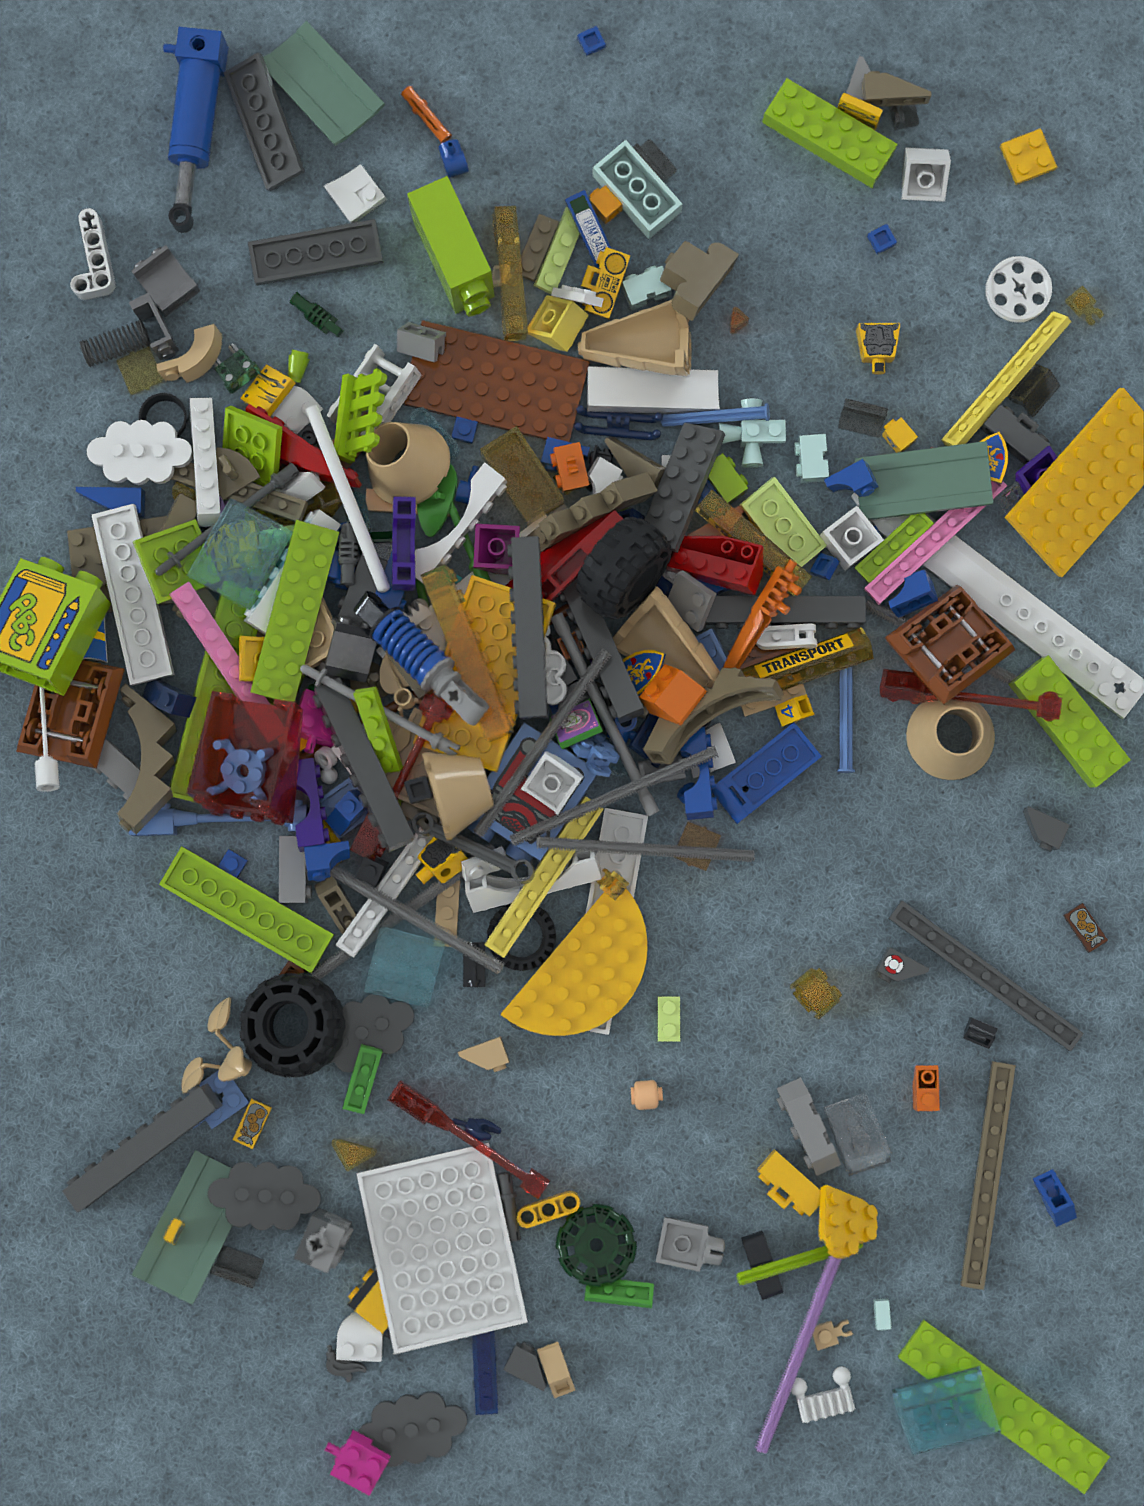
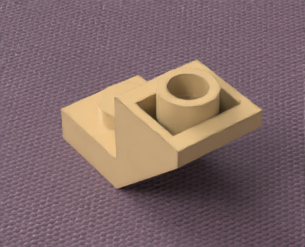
[537,1342,575,1399]

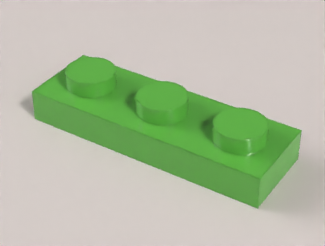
[342,1044,382,1114]
[584,1280,654,1308]

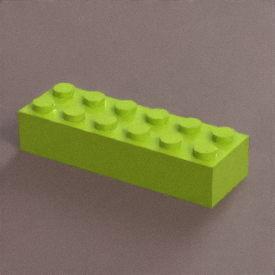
[762,78,898,188]
[1008,655,1131,788]

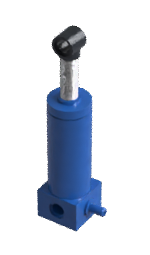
[163,27,228,233]

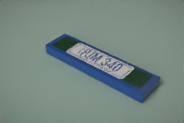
[565,190,611,275]

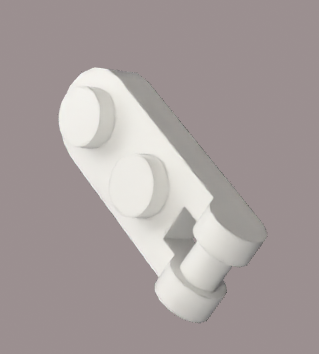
[756,624,817,650]

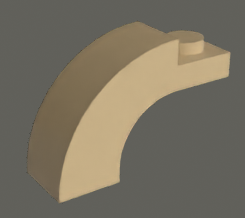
[156,324,222,383]

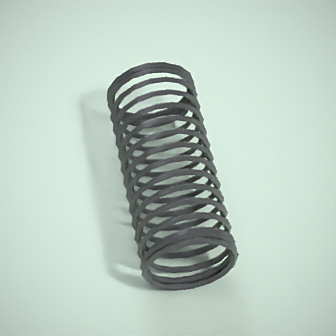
[79,320,151,367]

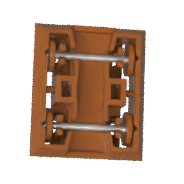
[885,585,1015,705]
[16,660,125,769]

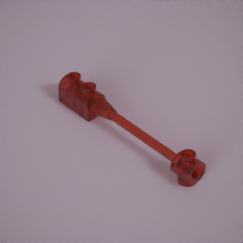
[880,669,1063,721]
[350,693,454,859]
[387,1080,551,1199]

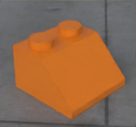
[639,664,707,725]

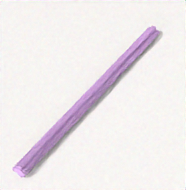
[755,1256,842,1453]

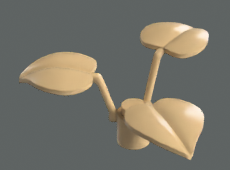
[379,654,427,752]
[182,997,252,1094]

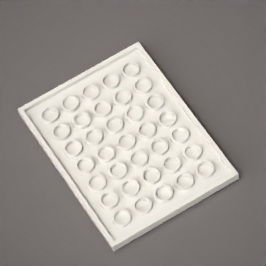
[356,1143,528,1354]

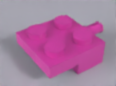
[289,689,333,753]
[324,1430,391,1496]

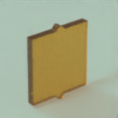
[674,822,721,871]

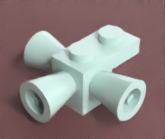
[719,398,786,468]

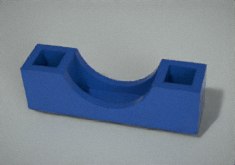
[680,727,718,820]

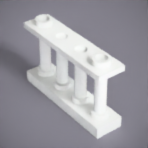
[327,344,422,436]

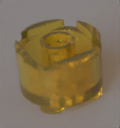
[790,968,842,1020]

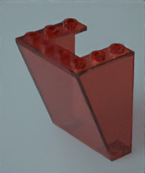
[187,691,303,825]

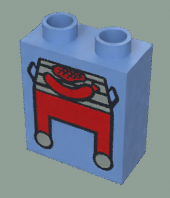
[467,722,598,867]

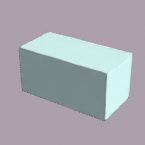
[873,1298,891,1330]

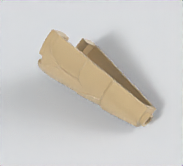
[578,300,692,376]
[612,587,720,689]

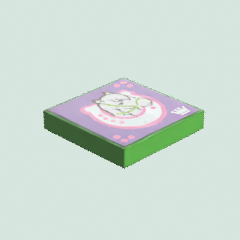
[550,699,603,749]

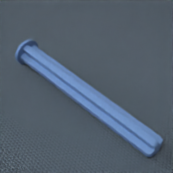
[661,403,770,427]
[837,663,855,773]

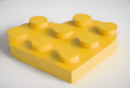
[819,1185,878,1259]

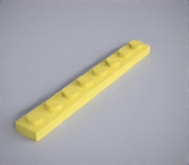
[942,311,1071,446]
[484,796,604,958]

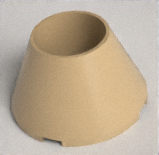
[366,422,450,504]
[906,693,995,780]
[422,752,494,841]

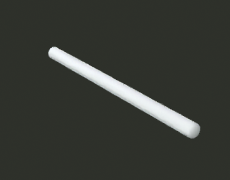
[305,405,390,593]

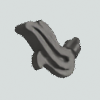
[326,1345,367,1382]

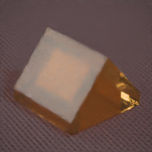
[730,307,749,334]

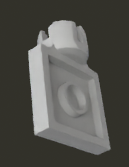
[656,1217,725,1272]

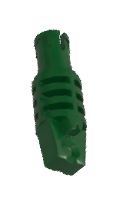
[289,292,344,337]

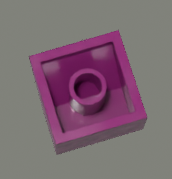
[473,524,520,575]

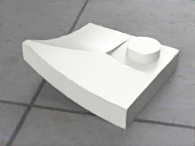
[324,164,387,223]

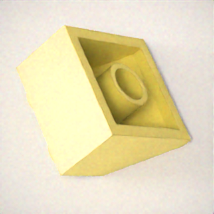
[525,295,589,352]

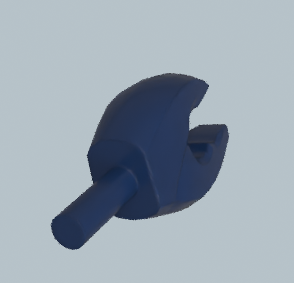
[452,1118,501,1141]

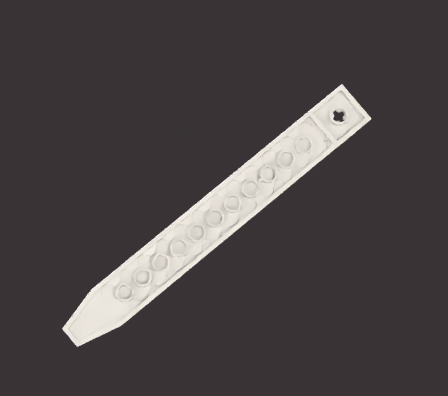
[851,492,1144,719]

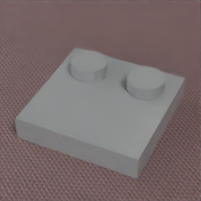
[668,570,716,632]

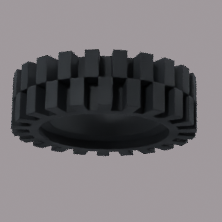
[487,903,556,971]

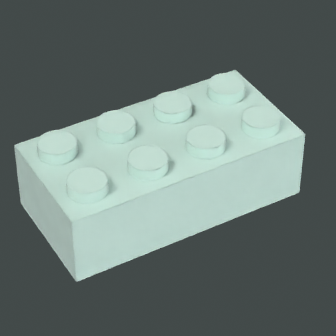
[593,140,682,239]

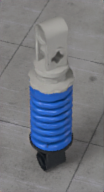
[353,591,489,726]

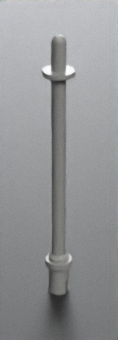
[300,664,461,755]

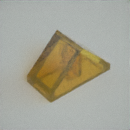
[331,1138,378,1172]

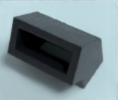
[963,1017,998,1049]

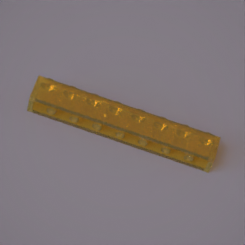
[420,565,515,742]

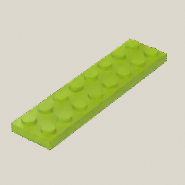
[250,520,339,704]
[159,846,335,973]

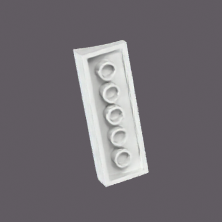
[587,367,720,414]

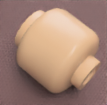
[630,1080,663,1110]

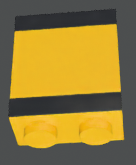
[348,1268,391,1339]

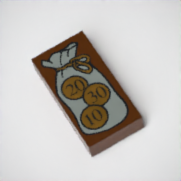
[1063,903,1108,953]

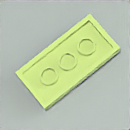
[740,477,827,573]

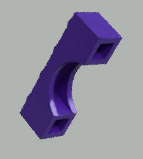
[392,496,416,591]
[287,758,330,852]

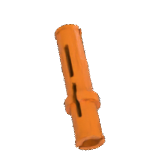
[401,86,452,144]

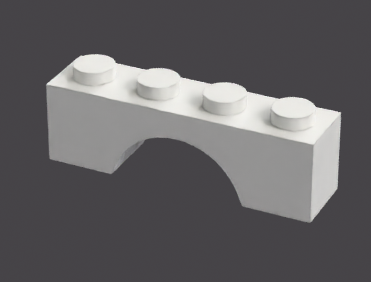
[587,457,623,494]

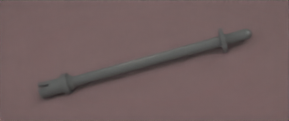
[155,463,299,576]

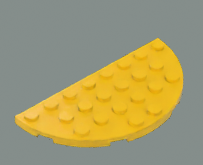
[500,878,647,1036]

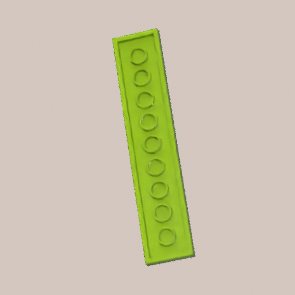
[169,581,259,806]
[898,1319,1110,1494]

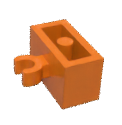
[550,442,589,493]

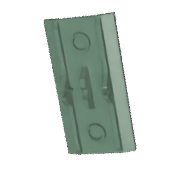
[263,21,385,146]
[855,441,994,520]
[132,1150,232,1305]

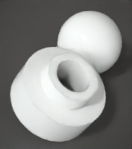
[314,746,338,784]

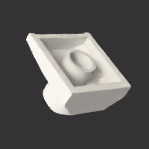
[521,751,583,815]

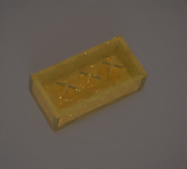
[480,426,564,527]

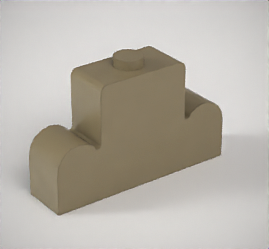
[660,241,739,321]

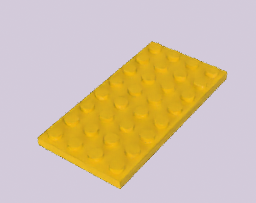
[1005,388,1144,577]
[413,575,556,772]

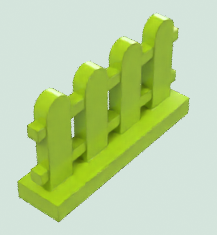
[334,368,387,464]

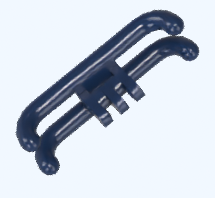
[574,405,663,440]

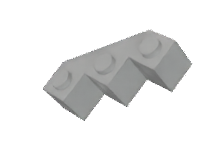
[776,1077,841,1176]

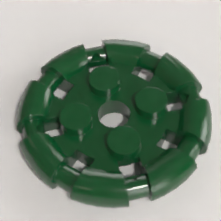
[556,1204,637,1287]

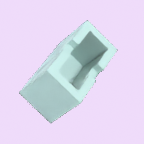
[622,266,672,311]
[794,434,829,483]

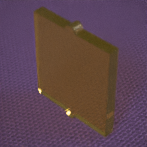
[116,347,164,395]

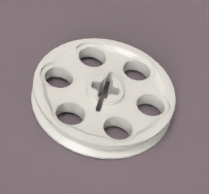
[985,256,1052,322]

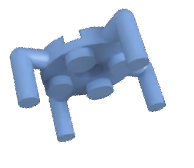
[206,739,274,805]

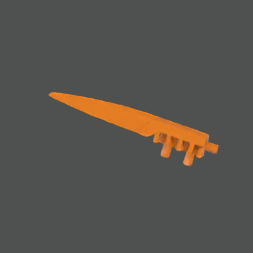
[722,559,802,669]

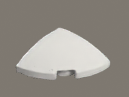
[691,723,736,779]

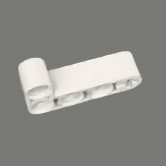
[71,208,115,300]

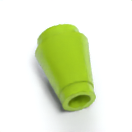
[288,350,310,383]

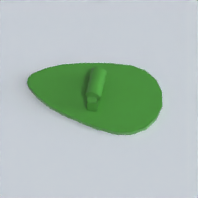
[417,464,457,537]

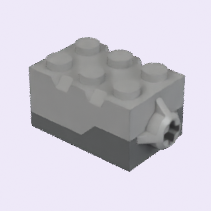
[294,1208,354,1273]

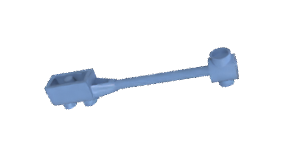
[129,800,309,836]

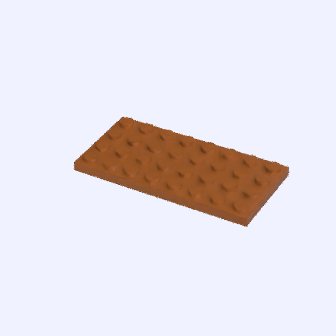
[402,320,590,442]

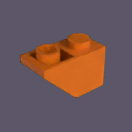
[913,1065,940,1111]

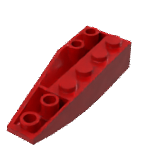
[245,404,362,488]
[505,510,624,602]
[666,536,764,595]

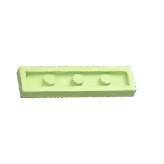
[534,207,580,295]

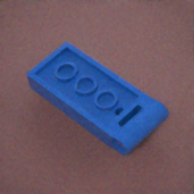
[711,722,822,824]

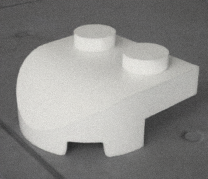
[271,386,323,434]
[336,1312,384,1362]

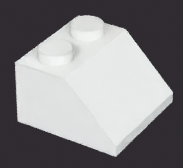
[902,148,951,201]
[820,506,884,571]

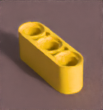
[517,1190,580,1228]

